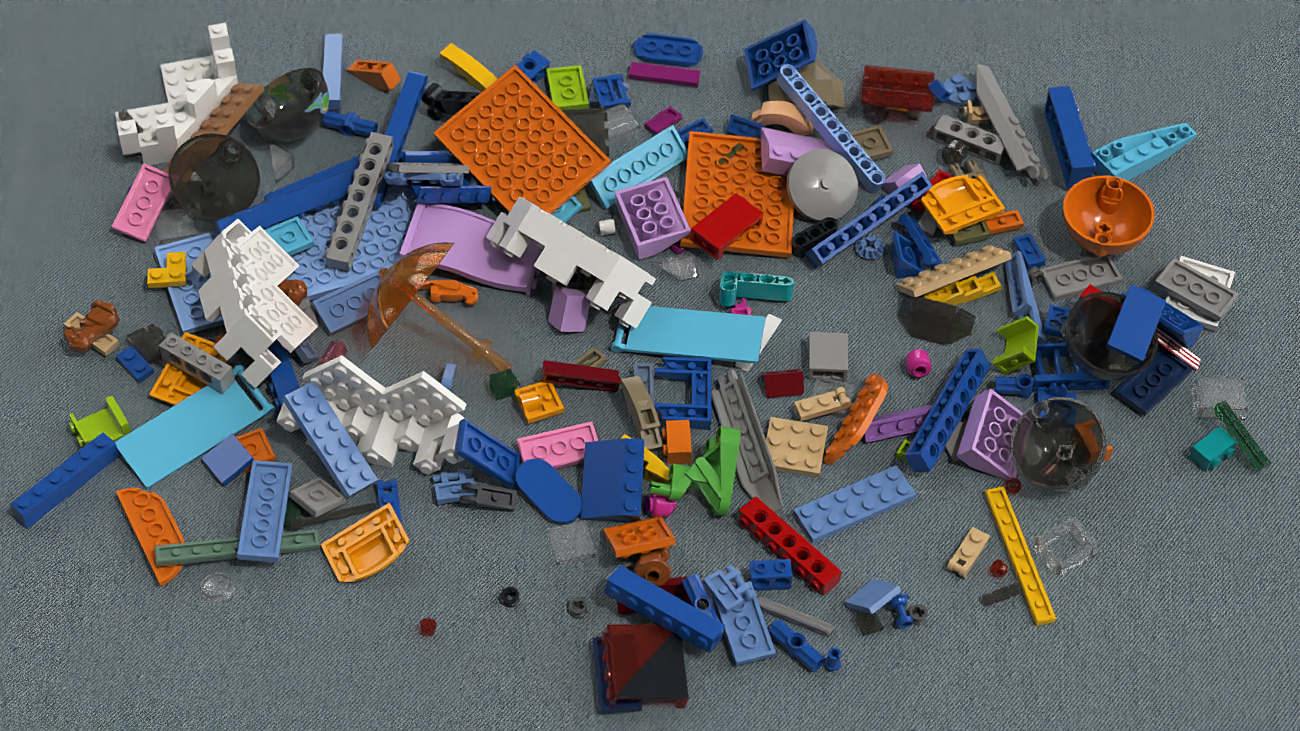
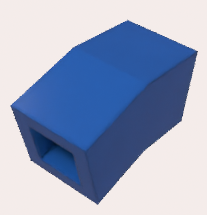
[929,79,951,103]

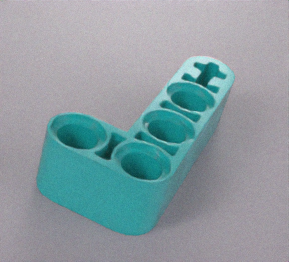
[719,271,794,306]

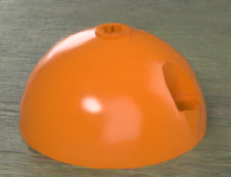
[1063,176,1155,256]

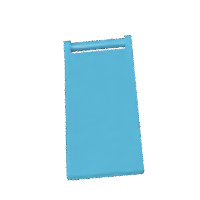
[611,303,766,364]
[115,364,276,489]

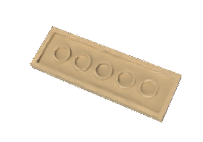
[896,245,1012,297]

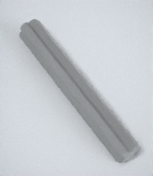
[757,597,833,636]

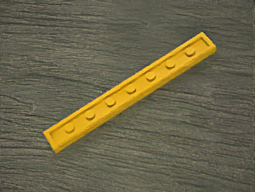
[984,486,1056,626]

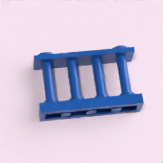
[1033,341,1112,392]

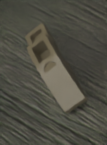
[620,376,663,451]

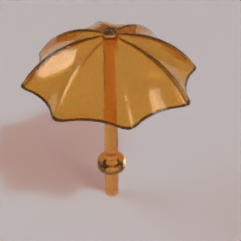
[367,242,513,375]

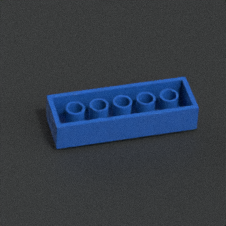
[1044,86,1096,191]

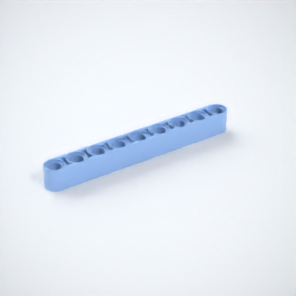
[777,64,885,193]

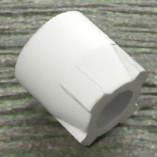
[599,219,616,236]

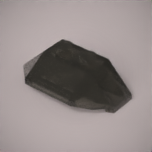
[898,297,976,346]

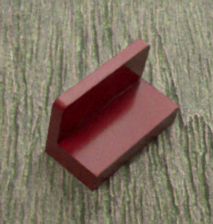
[762,369,804,398]

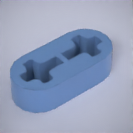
[441,362,457,391]

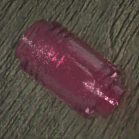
[319,341,348,366]

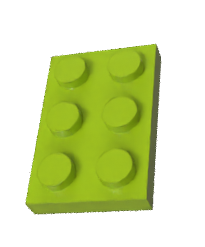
[546,65,589,111]

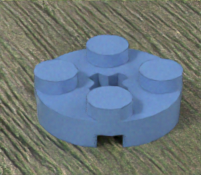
[944,74,977,107]

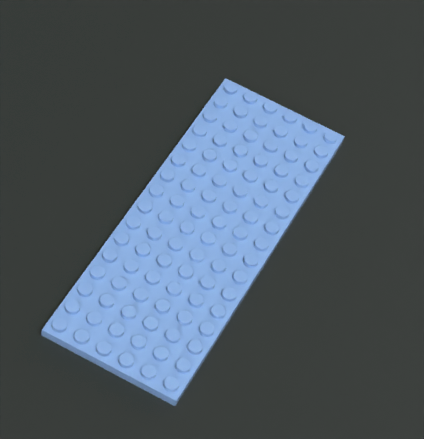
[154,182,454,335]

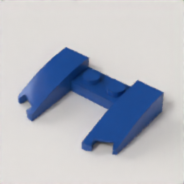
[654,357,711,430]

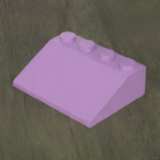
[761,127,834,176]
[615,177,691,260]
[956,388,1033,482]

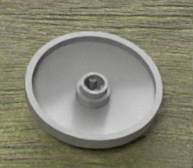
[787,149,858,222]

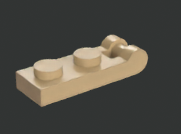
[794,387,852,421]
[946,527,990,578]

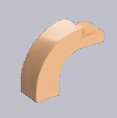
[751,101,814,136]

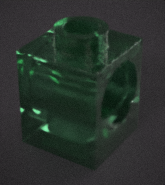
[489,368,520,401]

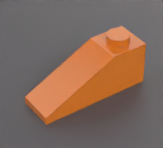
[347,60,401,90]

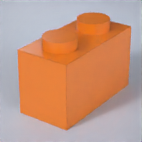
[662,420,692,464]

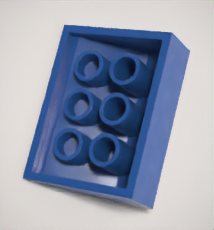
[744,19,818,91]
[1120,287,1205,348]
[581,438,645,522]

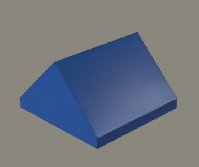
[890,231,924,278]

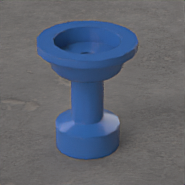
[886,594,914,629]

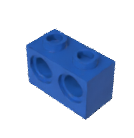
[749,559,792,591]

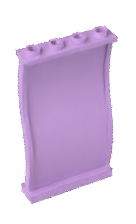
[399,203,543,296]

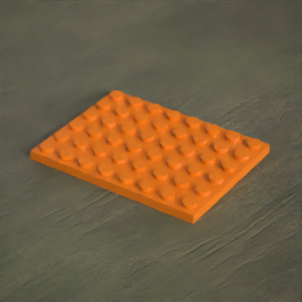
[433,64,612,214]
[680,131,794,258]

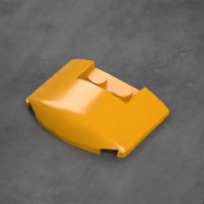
[921,175,1005,234]
[149,332,227,406]
[321,502,410,583]

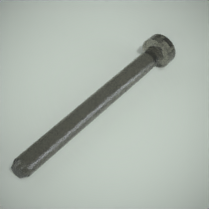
[288,503,376,532]

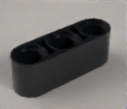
[792,217,838,258]

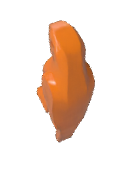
[410,280,479,305]

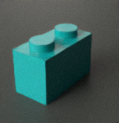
[1189,426,1237,472]

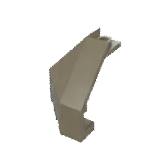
[768,58,845,112]

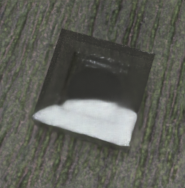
[855,612,883,636]

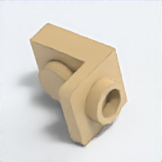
[963,100,989,125]

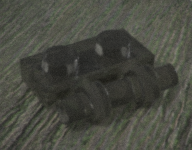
[127,324,166,364]

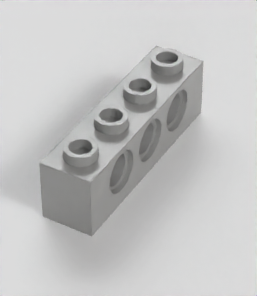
[932,115,1006,166]
[159,332,235,394]

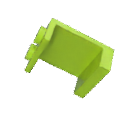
[993,316,1039,374]
[68,396,131,448]

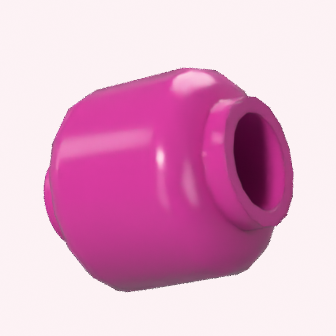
[905,349,932,378]
[645,494,676,517]

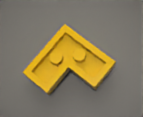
[147,252,187,288]

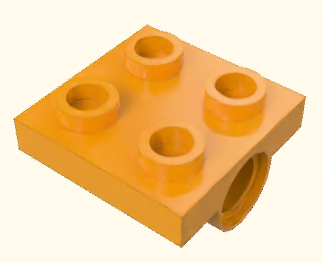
[514,382,564,424]

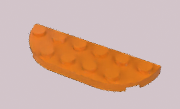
[823,374,888,465]
[116,488,185,587]

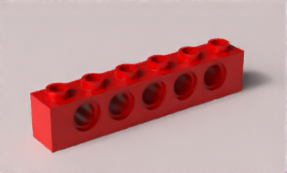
[738,496,842,596]

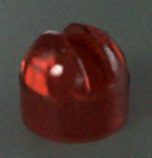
[1005,477,1022,494]
[990,559,1008,577]
[420,618,437,636]

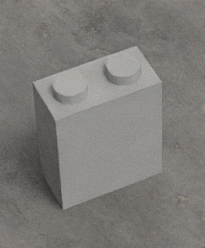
[808,331,848,381]

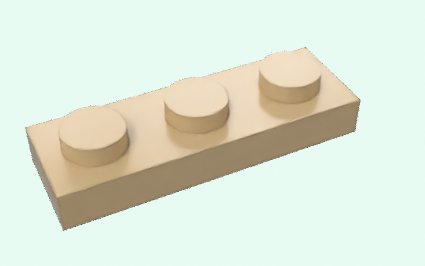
[64,312,119,356]

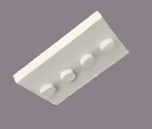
[1166,256,1235,331]

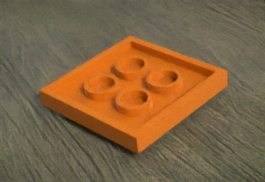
[603,516,676,558]

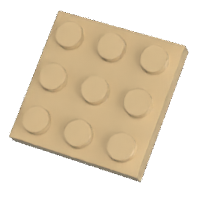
[766,417,828,478]

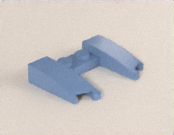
[384,170,463,187]

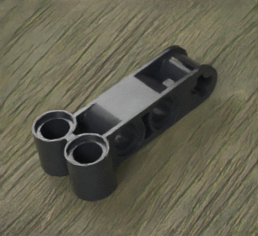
[421,83,480,121]

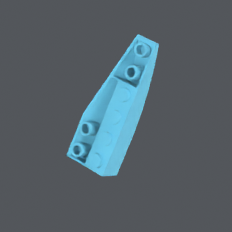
[1092,123,1197,181]

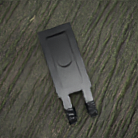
[460,483,517,511]

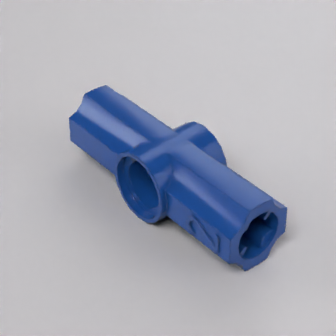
[322,111,378,137]
[681,573,720,622]
[768,620,825,672]

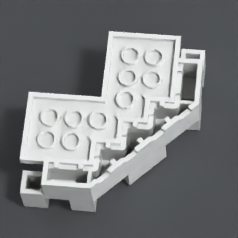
[115,23,238,165]
[486,196,656,328]
[191,219,318,388]
[276,355,467,475]

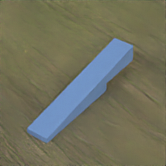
[322,34,343,110]
[1005,250,1047,344]

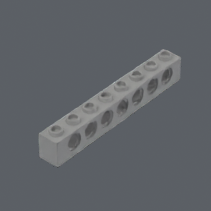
[325,132,394,271]

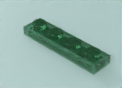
[1212,400,1272,471]

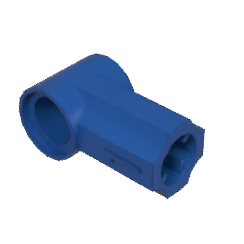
[995,373,1034,399]

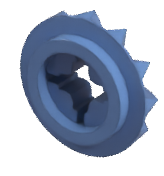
[855,234,885,259]

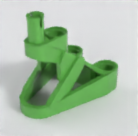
[648,426,740,517]

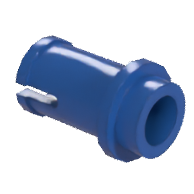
[825,647,841,671]

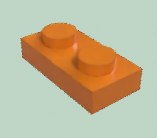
[984,210,1024,235]

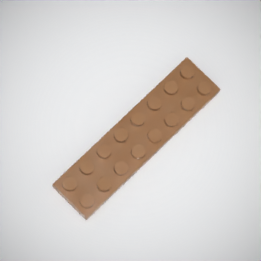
[162,83,265,189]

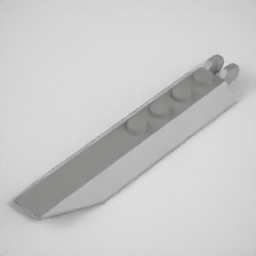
[975,63,1048,181]
[711,369,783,512]

